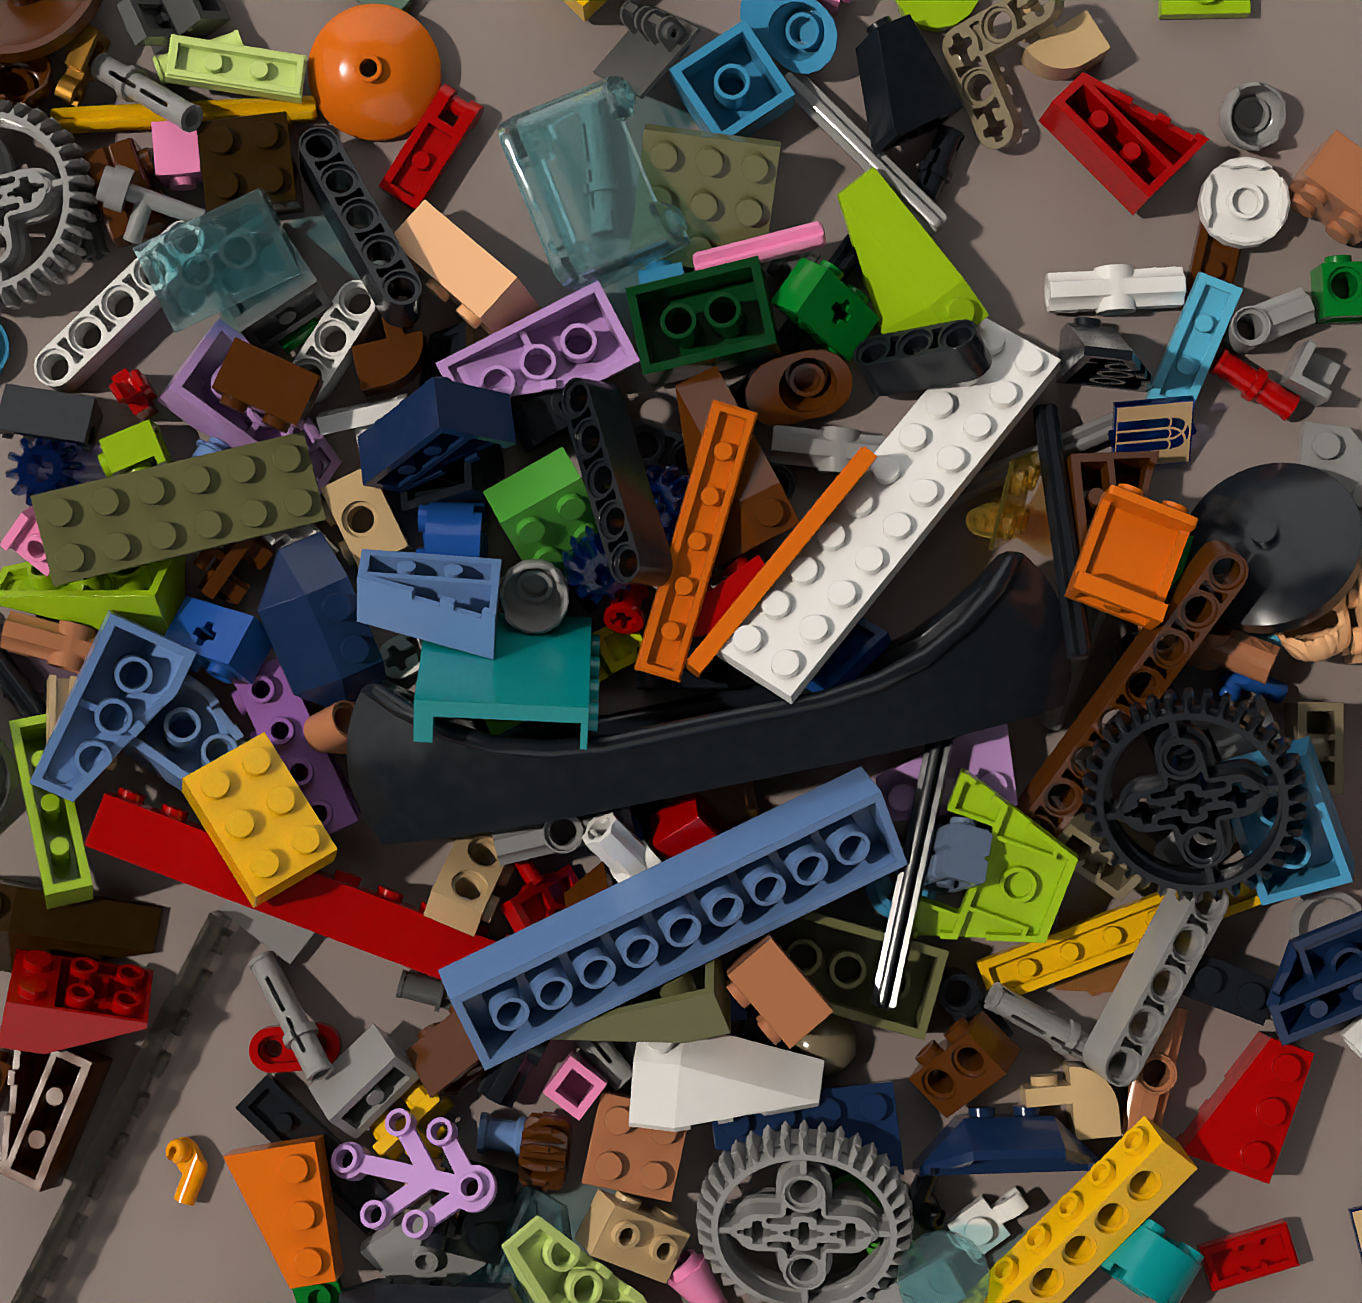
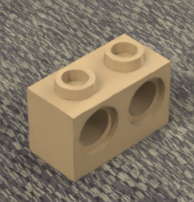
[423,832,515,937]

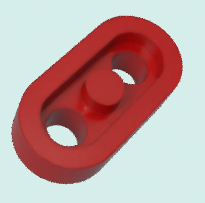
[249,1022,342,1073]

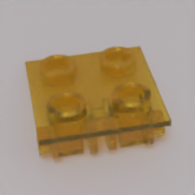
[966,450,1040,551]

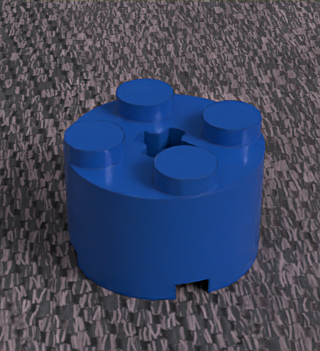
[416,502,488,558]

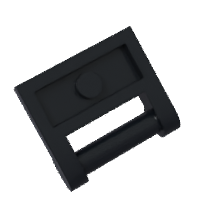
[420,1153,519,1265]

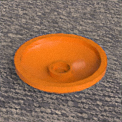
[307,3,442,141]

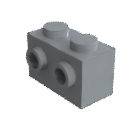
[308,1024,419,1139]

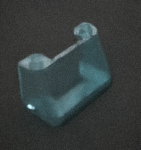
[498,76,691,290]

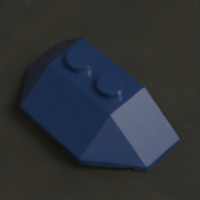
[257,531,387,707]
[1266,910,1362,1046]
[912,1105,1100,1176]

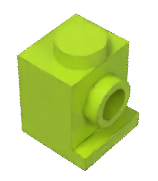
[98,419,173,478]

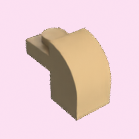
[1011,1,1111,81]
[1019,1061,1122,1140]

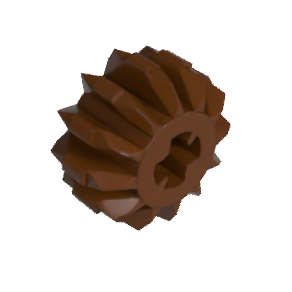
[518,1111,573,1192]

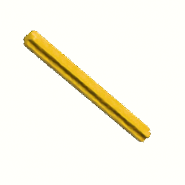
[49,95,318,134]

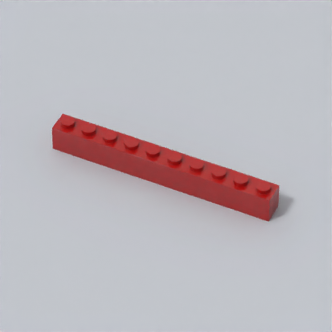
[84,787,512,980]

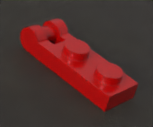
[378,83,484,211]

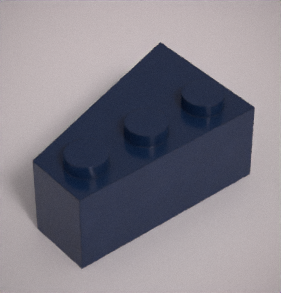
[357,376,516,493]

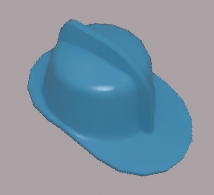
[740,0,838,74]

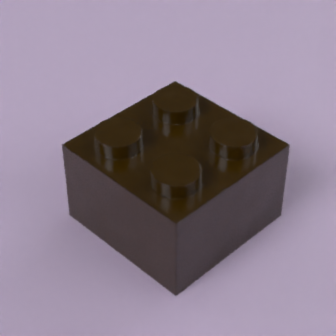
[197,111,305,223]

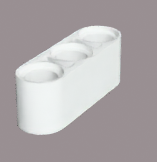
[293,280,381,402]

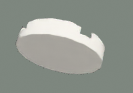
[1197,157,1291,249]

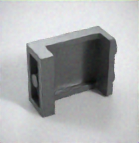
[195,209,333,350]

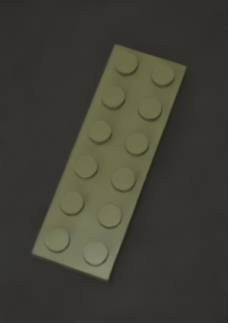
[30,431,326,587]

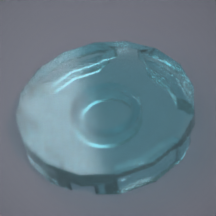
[897,1230,990,1303]

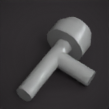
[95,164,206,244]

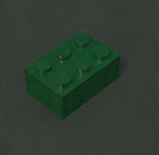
[625,256,783,387]

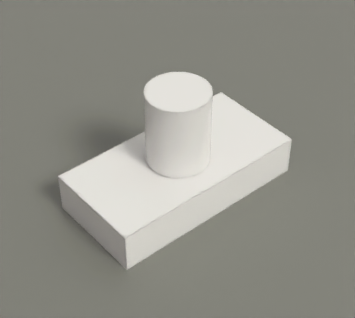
[316,393,408,448]

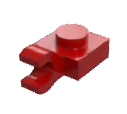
[109,368,159,421]

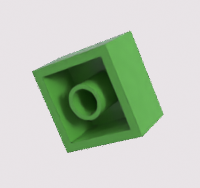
[483,447,602,569]

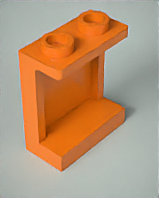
[1064,484,1199,630]

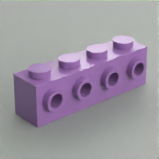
[231,658,364,836]

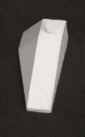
[629,1034,824,1132]

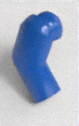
[1216,671,1288,704]

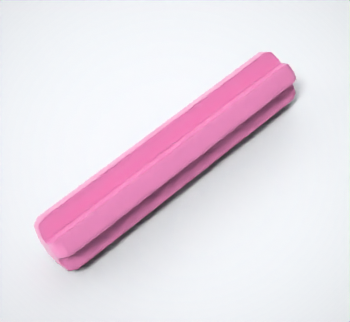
[693,221,826,271]

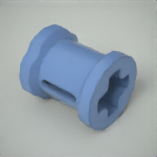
[476,1112,527,1158]

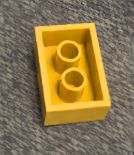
[182,732,338,908]

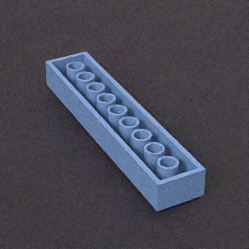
[438,766,908,1070]

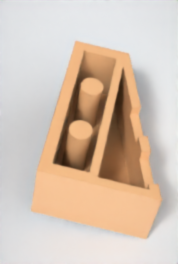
[394,200,541,335]

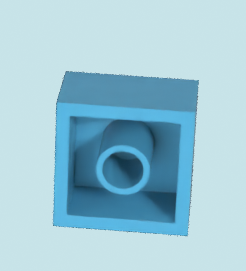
[669,19,795,137]

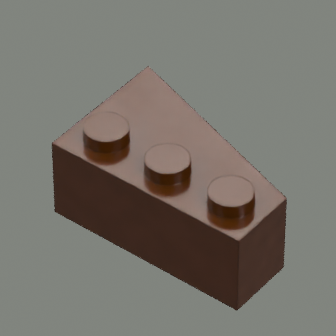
[0,1045,113,1192]

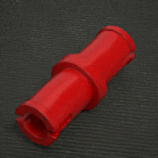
[1209,348,1301,421]

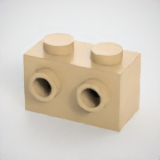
[574,1188,690,1284]

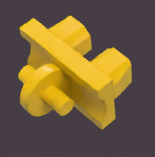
[369,1079,455,1161]

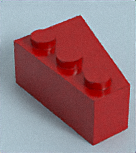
[1038,72,1209,215]
[1175,1032,1315,1184]

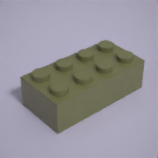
[758,910,949,1040]

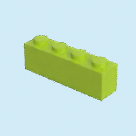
[9,714,94,909]

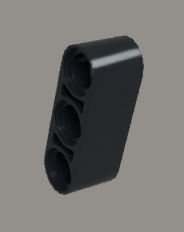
[853,319,992,396]

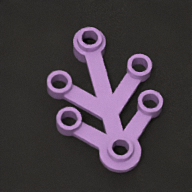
[331,1108,497,1240]

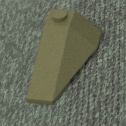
[549,955,731,1043]

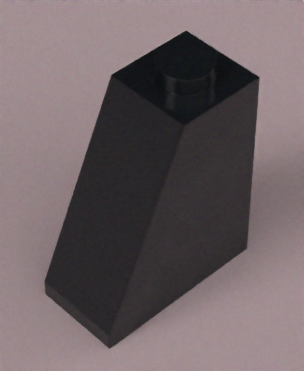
[855,14,963,155]

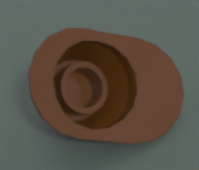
[745,348,853,426]

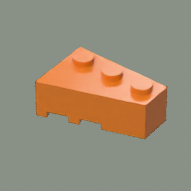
[223,1134,344,1289]

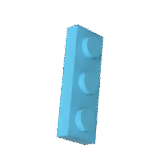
[1145,272,1243,406]

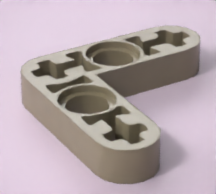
[942,0,1064,149]

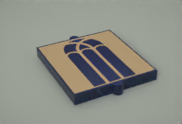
[1107,395,1197,465]

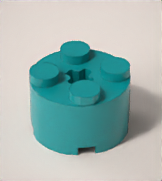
[1100,1218,1204,1303]

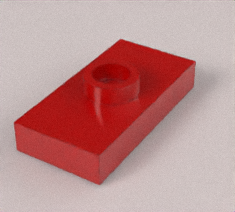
[1196,1218,1300,1292]

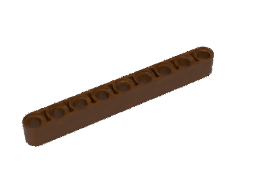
[1015,540,1249,838]

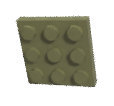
[630,124,781,268]

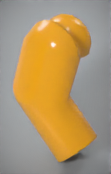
[166,1137,208,1206]

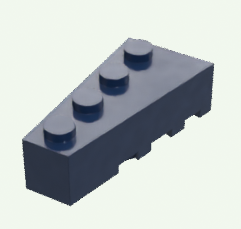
[712,1080,904,1175]

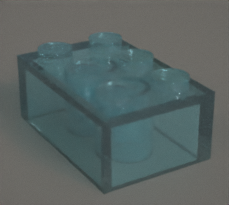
[132,188,305,333]

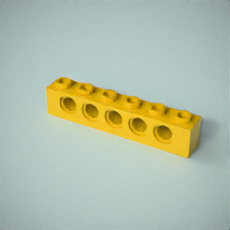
[957,1115,1198,1303]

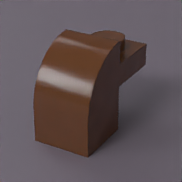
[351,296,427,397]

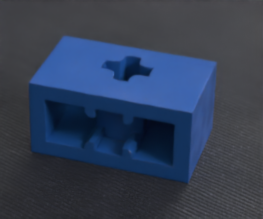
[164,596,272,684]

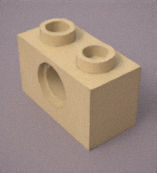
[320,469,413,568]

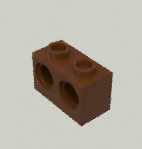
[909,1010,1021,1119]

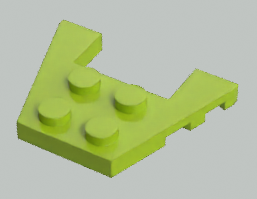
[913,768,1078,943]

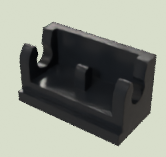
[0,383,103,452]

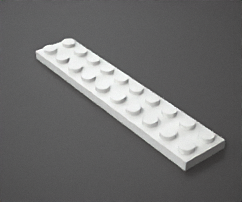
[716,318,1061,704]

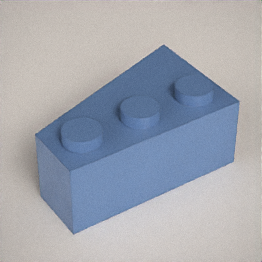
[357,549,502,660]

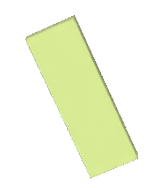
[165,34,307,104]

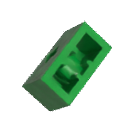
[770,257,880,362]

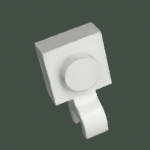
[946,1186,1029,1261]

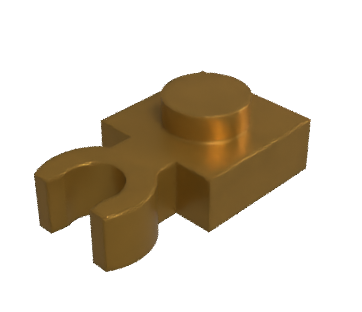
[54,24,111,107]

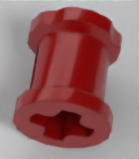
[604,578,649,634]

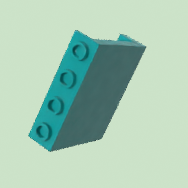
[413,613,600,750]

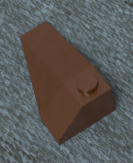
[675,365,800,569]

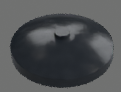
[1183,462,1362,634]

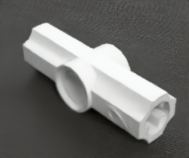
[1044,264,1186,316]
[582,811,663,883]

